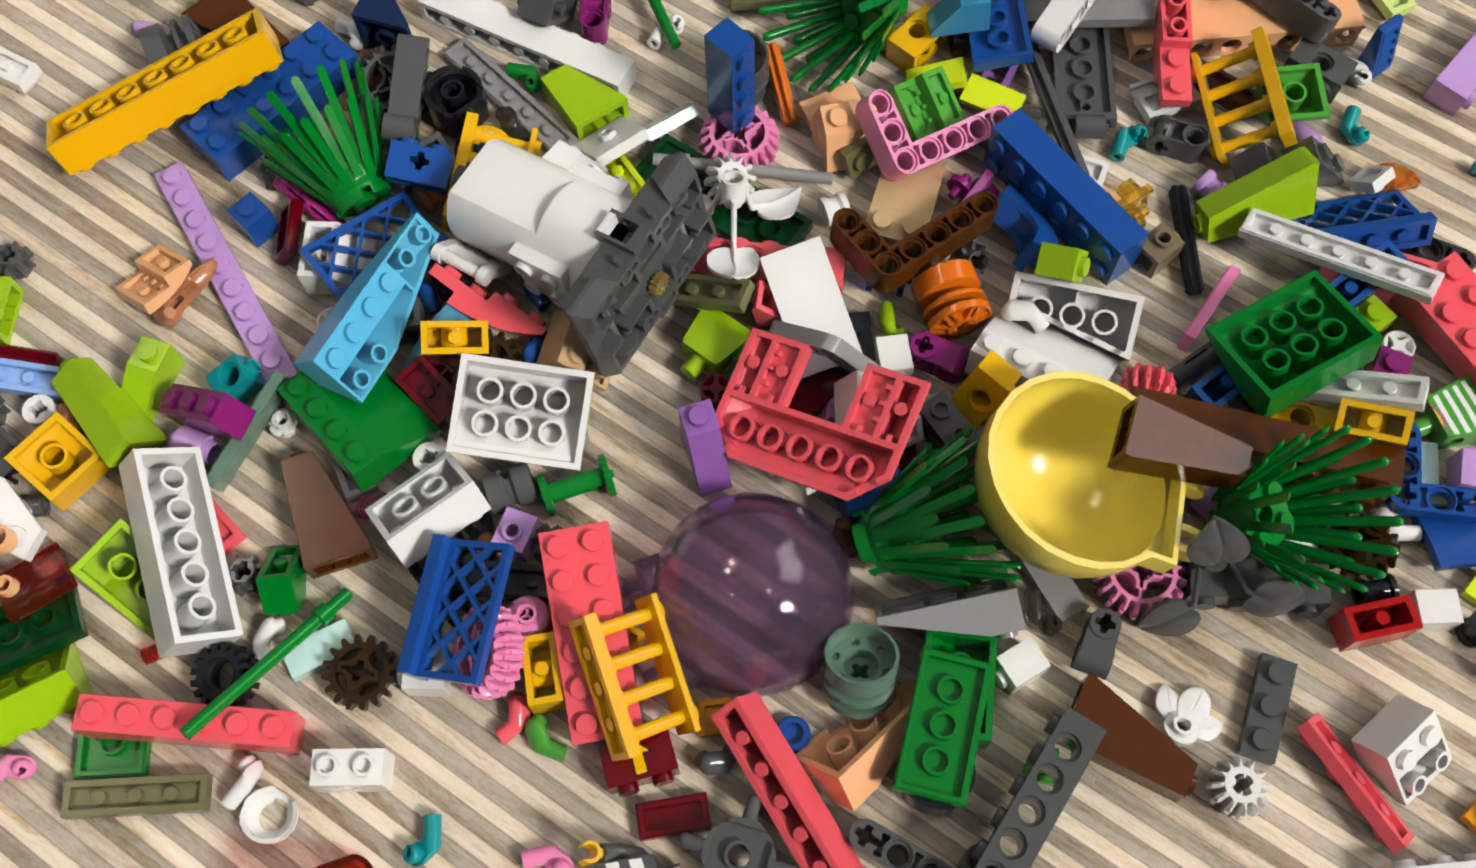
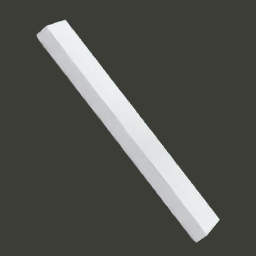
[1238,207,1445,305]

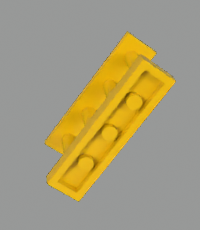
[1190,26,1298,169]
[441,111,542,232]
[568,593,701,762]

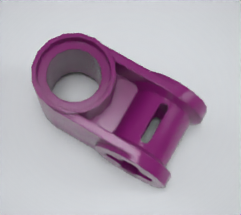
[579,0,611,45]
[909,331,970,384]

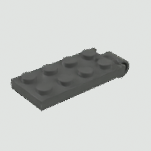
[1050,27,1117,139]

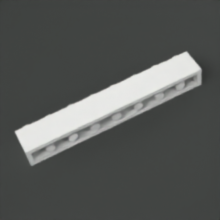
[417,0,637,96]

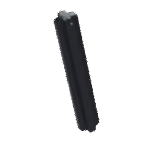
[1168,185,1204,296]

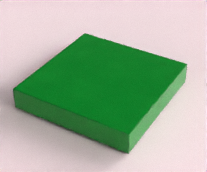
[73,733,152,780]

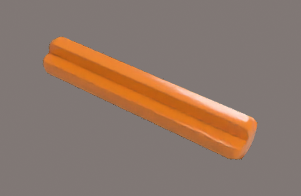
[767,42,799,127]

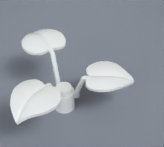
[702,170,802,279]

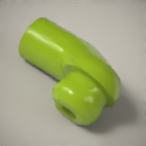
[879,301,907,336]

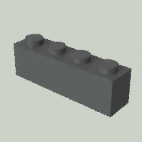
[1180,559,1332,618]

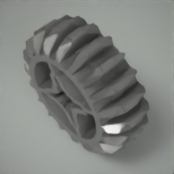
[353,44,432,123]

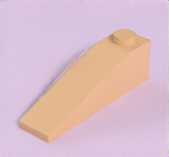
[813,100,877,173]
[795,678,915,811]

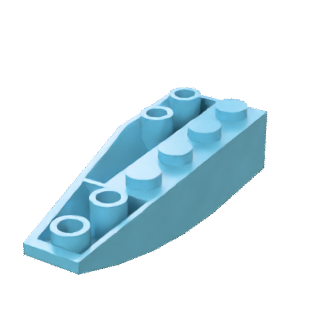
[293,212,439,403]

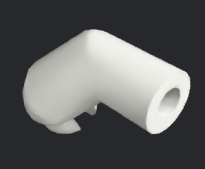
[647,15,685,50]
[1349,57,1372,87]
[1001,300,1050,334]

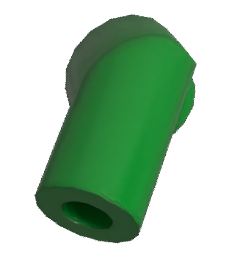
[506,62,542,92]

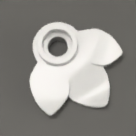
[1154,684,1223,747]

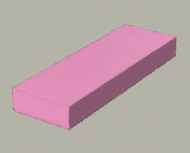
[1177,265,1241,353]

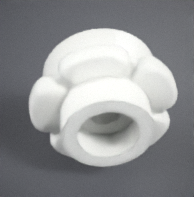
[268,407,300,438]

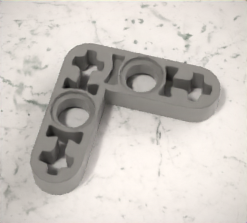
[768,320,881,374]

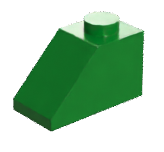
[255,545,306,616]

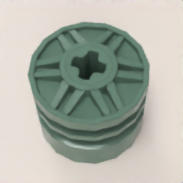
[822,623,900,720]

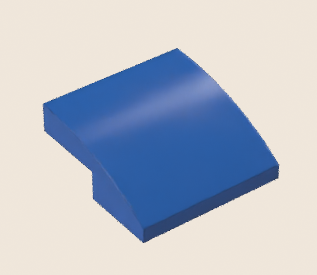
[1410,503,1476,571]

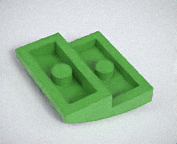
[886,66,965,142]

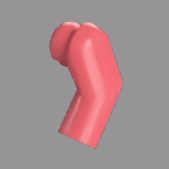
[494,691,531,745]

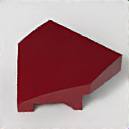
[394,355,461,426]

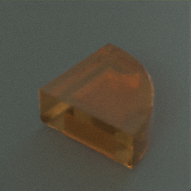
[1380,163,1421,192]

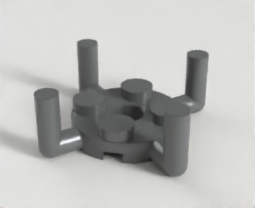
[678,794,798,868]

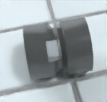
[481,463,539,516]

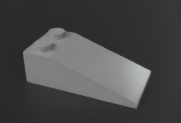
[874,579,1026,639]

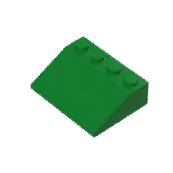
[1205,269,1383,417]
[276,370,442,493]

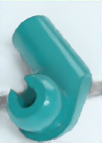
[1110,124,1147,162]
[403,814,442,866]

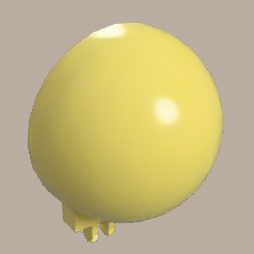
[974,372,1205,579]

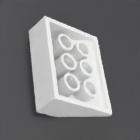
[964,311,1123,387]
[446,353,595,471]

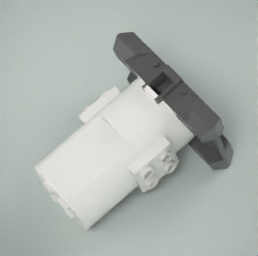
[446,139,717,377]

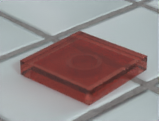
[0,542,78,623]

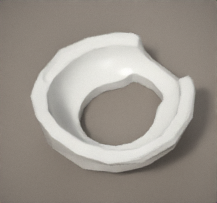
[239,786,298,844]

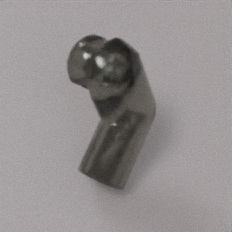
[495,106,530,142]

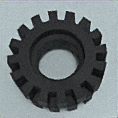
[190,643,260,707]

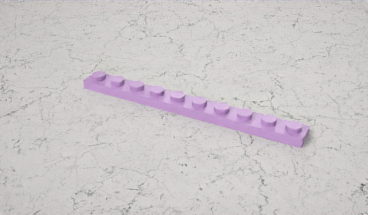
[154,161,298,408]

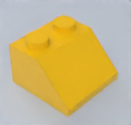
[4,411,112,512]

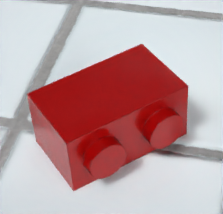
[1327,594,1423,652]

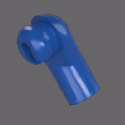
[522,336,545,364]

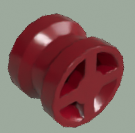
[700,373,729,412]

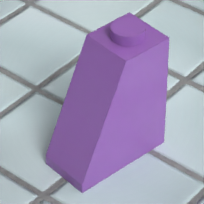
[678,399,732,497]

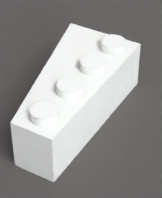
[1009,271,1145,362]

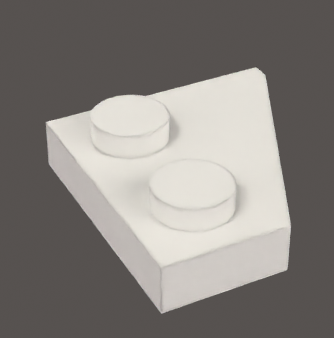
[0,476,48,562]

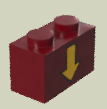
[598,730,680,797]

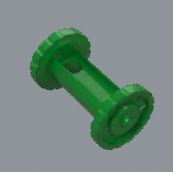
[536,453,617,517]

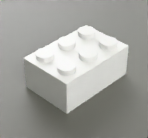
[365,452,492,569]

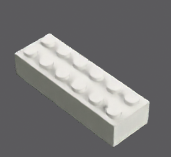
[118,447,244,658]

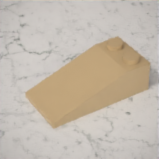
[865,156,947,257]

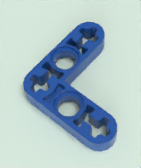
[1385,423,1476,524]

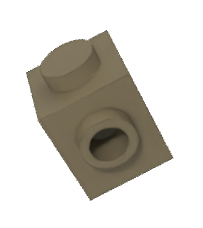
[1135,222,1185,278]

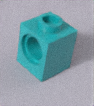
[206,353,266,404]

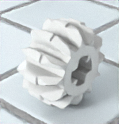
[704,153,757,205]
[1204,755,1272,820]

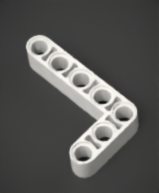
[1030,0,1095,53]

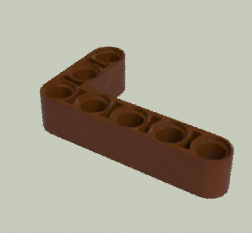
[830,191,999,293]

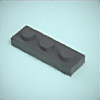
[1235,652,1298,766]

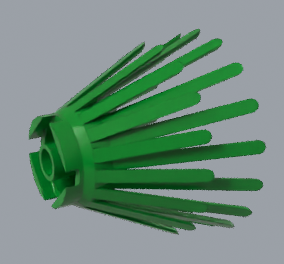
[758,0,908,93]
[236,59,392,220]
[1209,425,1404,594]
[851,426,1022,589]

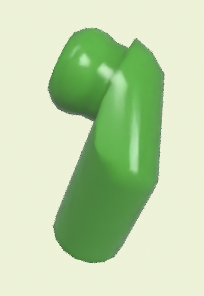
[525,714,568,762]

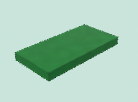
[892,647,994,809]

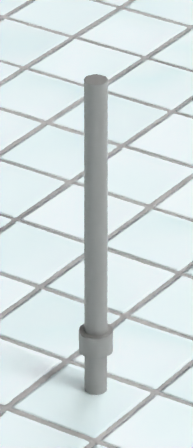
[652,153,833,185]

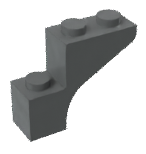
[1229,136,1345,187]

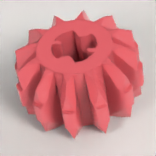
[1119,362,1177,395]

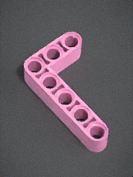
[855,89,1013,181]

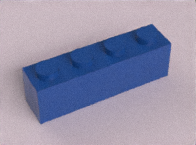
[704,17,755,134]

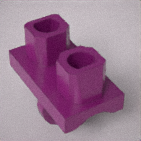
[947,168,1001,205]

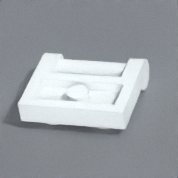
[430,238,514,287]

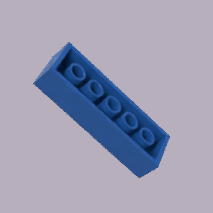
[180,21,362,181]
[983,108,1149,286]

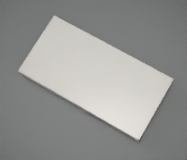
[760,236,862,379]

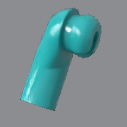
[1339,105,1370,146]

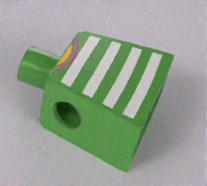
[1413,375,1476,449]

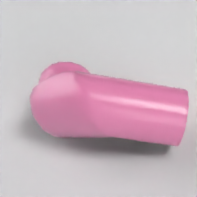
[0,754,36,782]
[521,844,574,868]

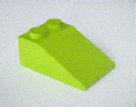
[70,518,154,637]

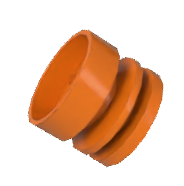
[911,259,993,340]

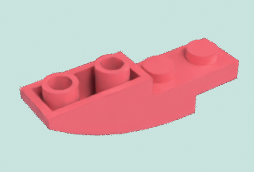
[1153,0,1193,107]
[428,263,547,337]

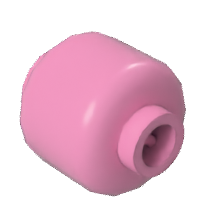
[508,595,553,636]

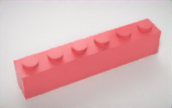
[711,691,864,868]
[71,694,306,755]

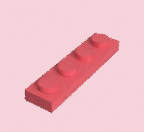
[1296,713,1414,854]

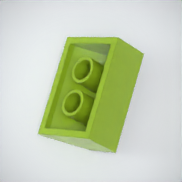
[0,643,90,748]

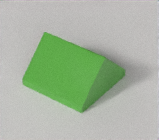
[1255,63,1331,124]

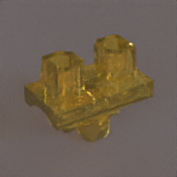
[1108,178,1154,228]

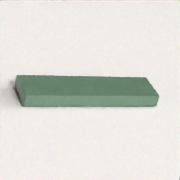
[207,369,290,493]

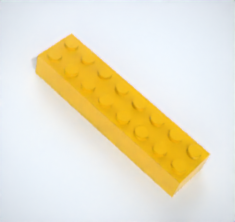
[46,7,284,176]

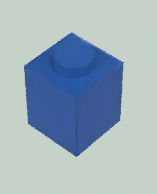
[227,192,279,248]

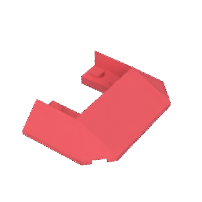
[715,327,931,501]

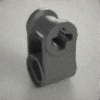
[1146,115,1210,164]
[1070,608,1122,680]

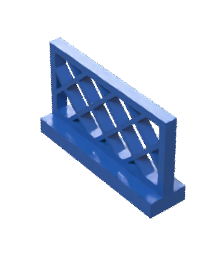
[1292,190,1438,263]
[299,191,449,302]
[396,534,515,686]

